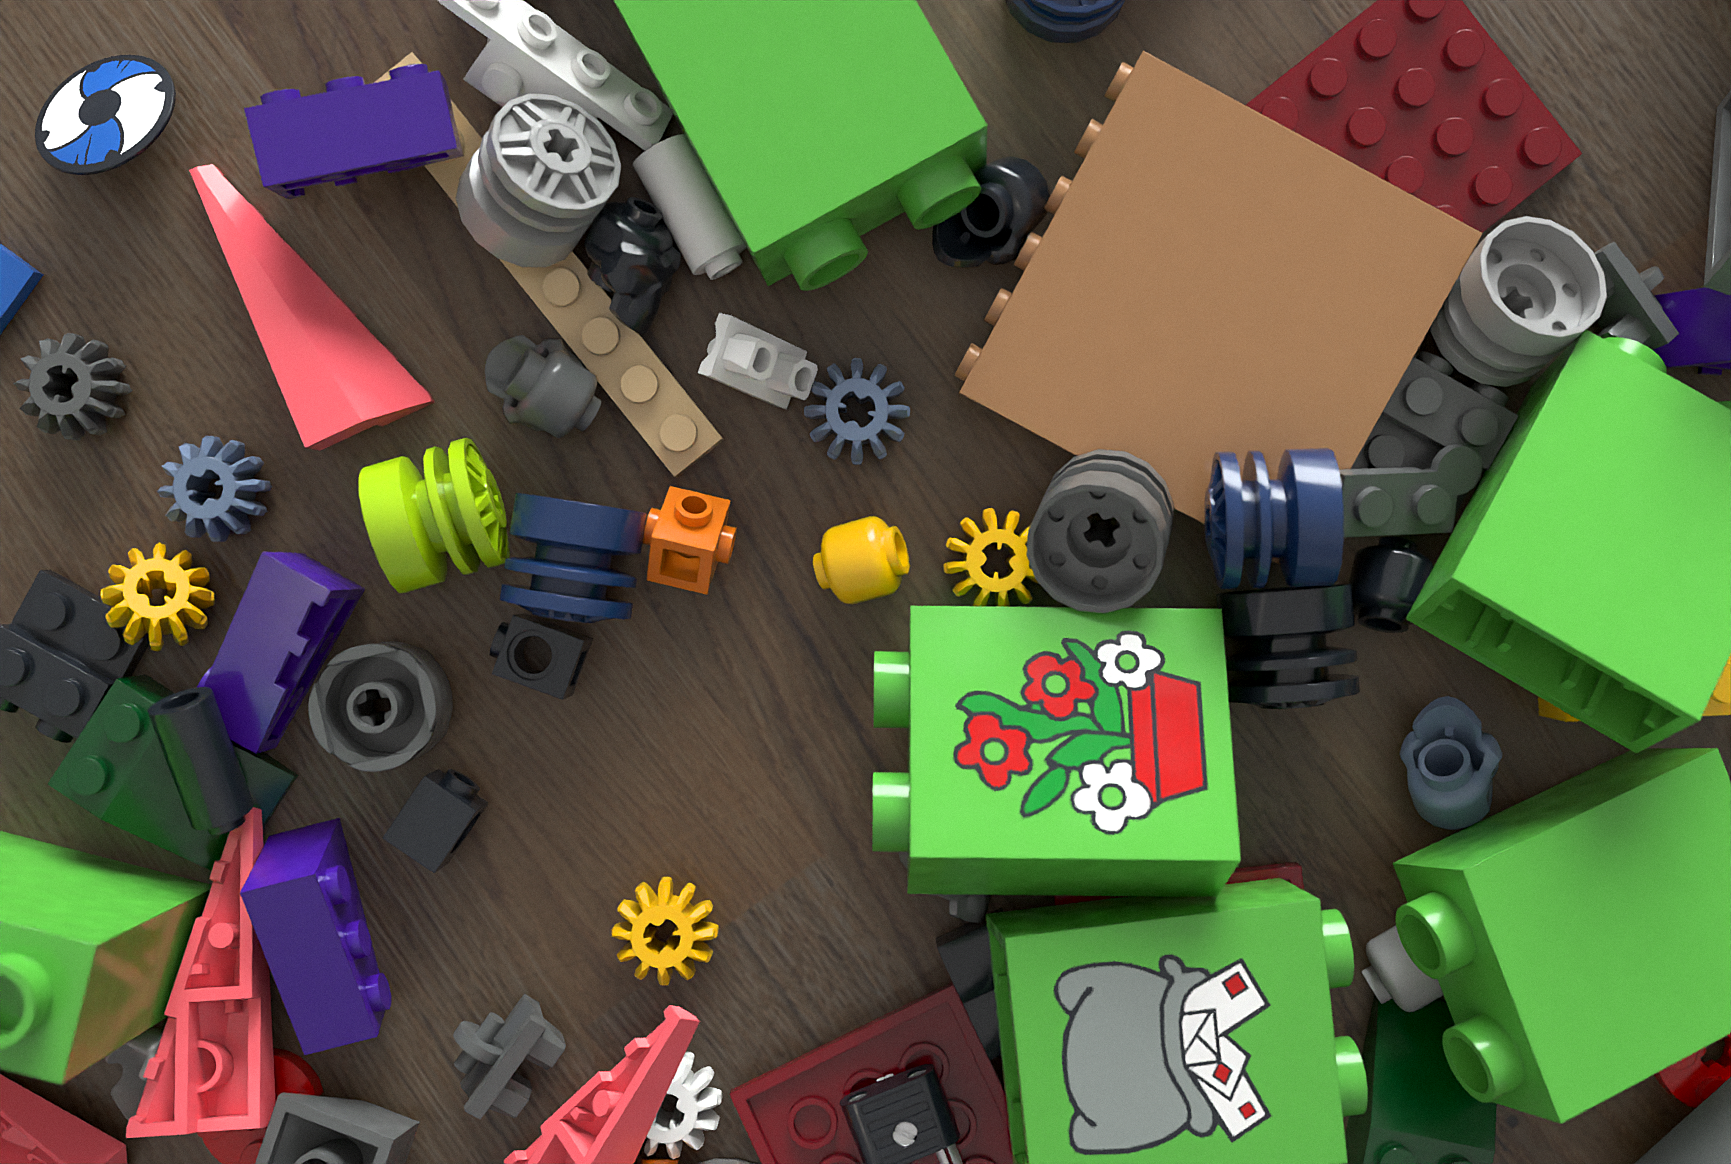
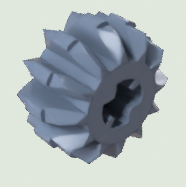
[804,358,910,465]
[157,436,272,542]

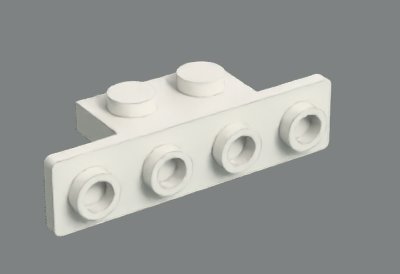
[438,0,673,151]

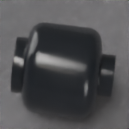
[1348,537,1434,633]

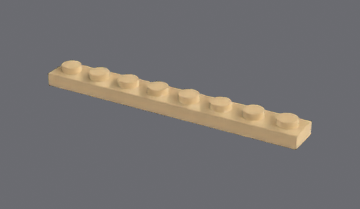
[374,52,724,478]

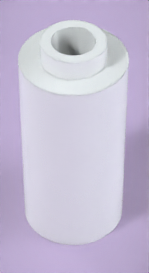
[633,134,746,280]

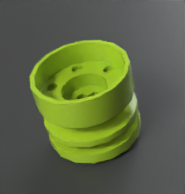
[359,438,510,593]

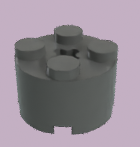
[308,641,453,772]

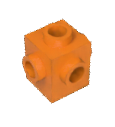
[643,486,737,595]

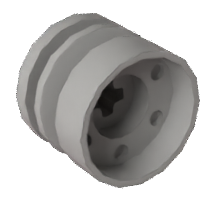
[456,93,621,267]
[1430,216,1607,387]

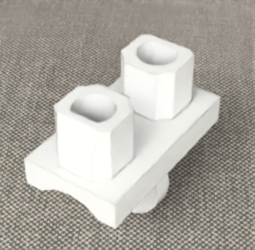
[698,313,818,410]

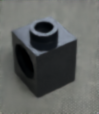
[489,613,593,700]
[382,769,489,873]

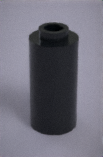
[147,687,254,835]

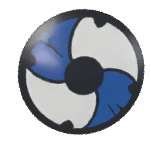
[35,55,176,175]

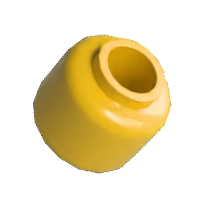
[813,516,910,604]

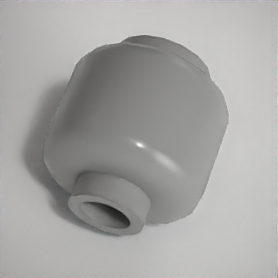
[1361,925,1443,1012]

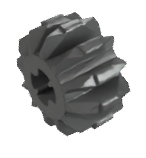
[13,333,133,440]

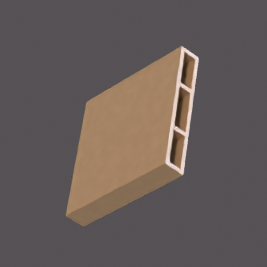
[954,51,1483,567]

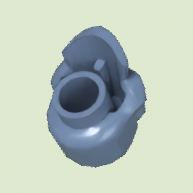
[1399,696,1503,830]

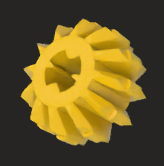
[943,508,1038,607]
[101,542,215,652]
[612,877,719,986]

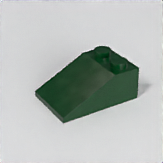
[48,674,298,871]
[1344,994,1497,1164]

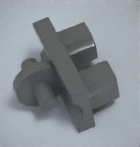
[1594,242,1679,350]
[453,994,566,1120]

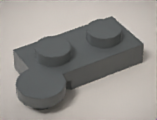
[1339,444,1482,537]

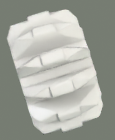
[644,1052,723,1160]

